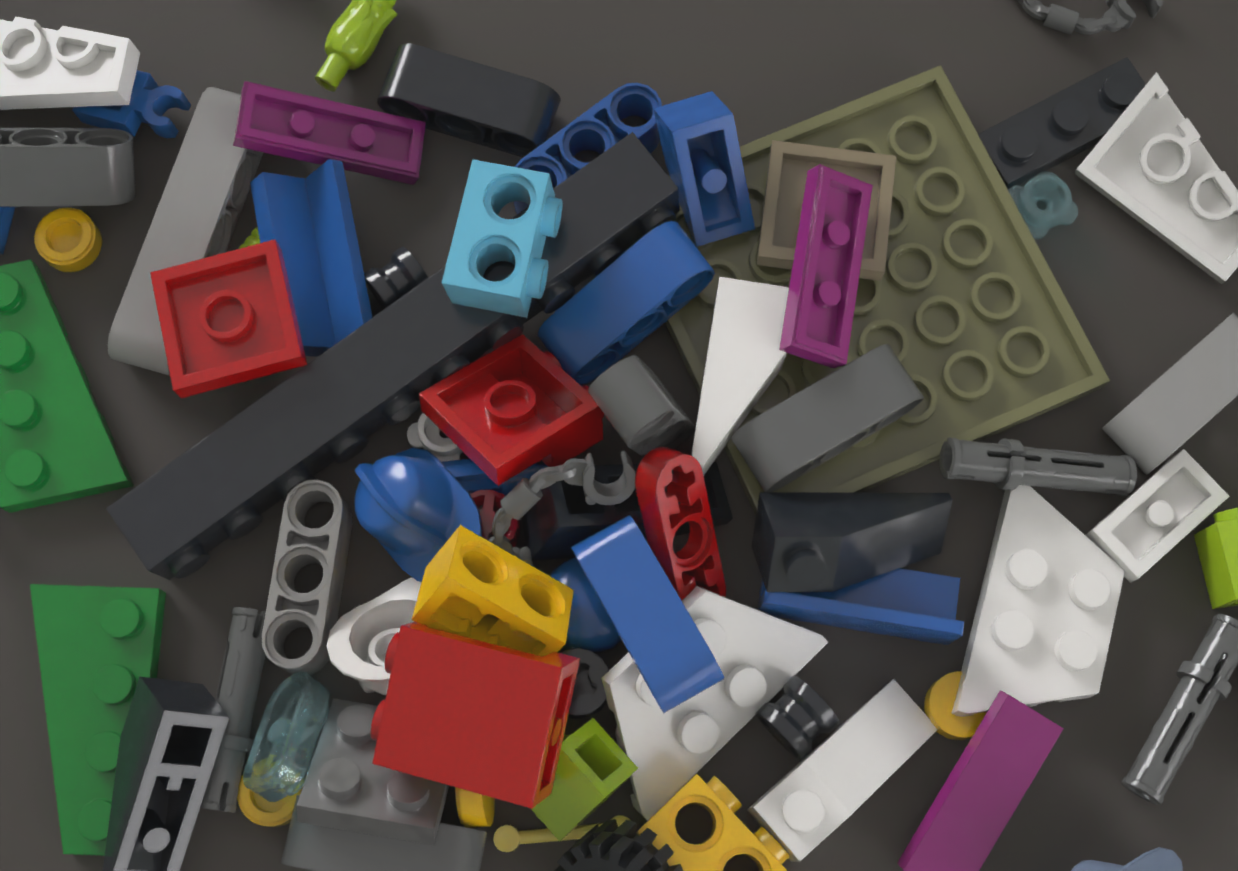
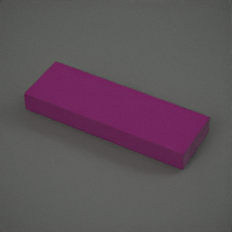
[233,81,426,185]
[779,164,873,369]
[897,690,1064,871]

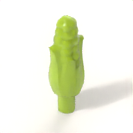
[315,0,398,92]

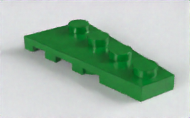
[0,259,134,513]
[30,584,166,856]

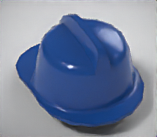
[354,448,483,582]

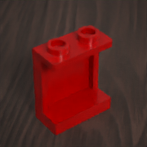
[370,622,580,809]

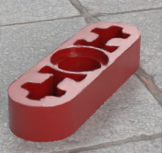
[635,447,726,601]

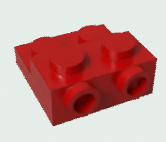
[419,334,604,486]

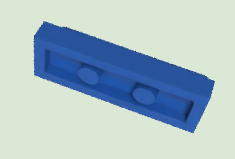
[250,159,372,357]
[758,568,964,645]

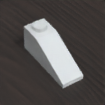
[691,277,789,476]
[747,679,938,862]

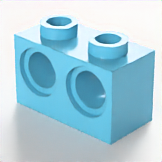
[442,159,563,318]

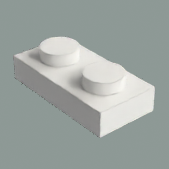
[1086,449,1230,583]

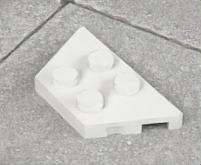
[952,485,1125,717]
[601,586,828,821]

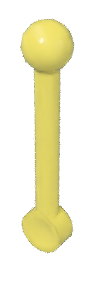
[493,815,631,852]

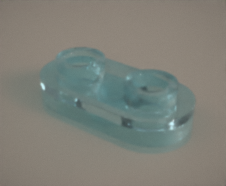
[243,672,330,802]

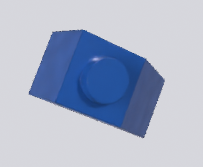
[653,91,755,247]

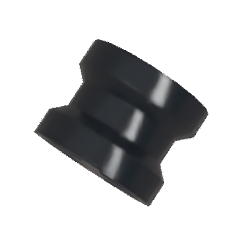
[364,246,429,309]
[562,648,609,720]
[755,675,840,761]

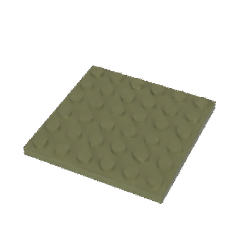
[631,65,1110,516]

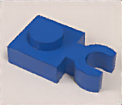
[72,70,191,138]

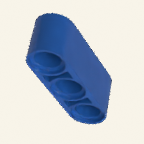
[514,83,662,214]
[538,221,715,385]
[571,515,724,714]

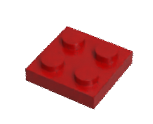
[150,239,307,398]

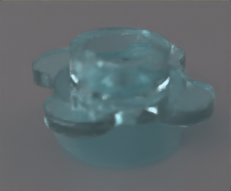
[1009,172,1078,240]

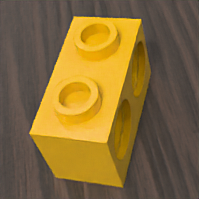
[411,525,574,657]
[636,774,790,871]

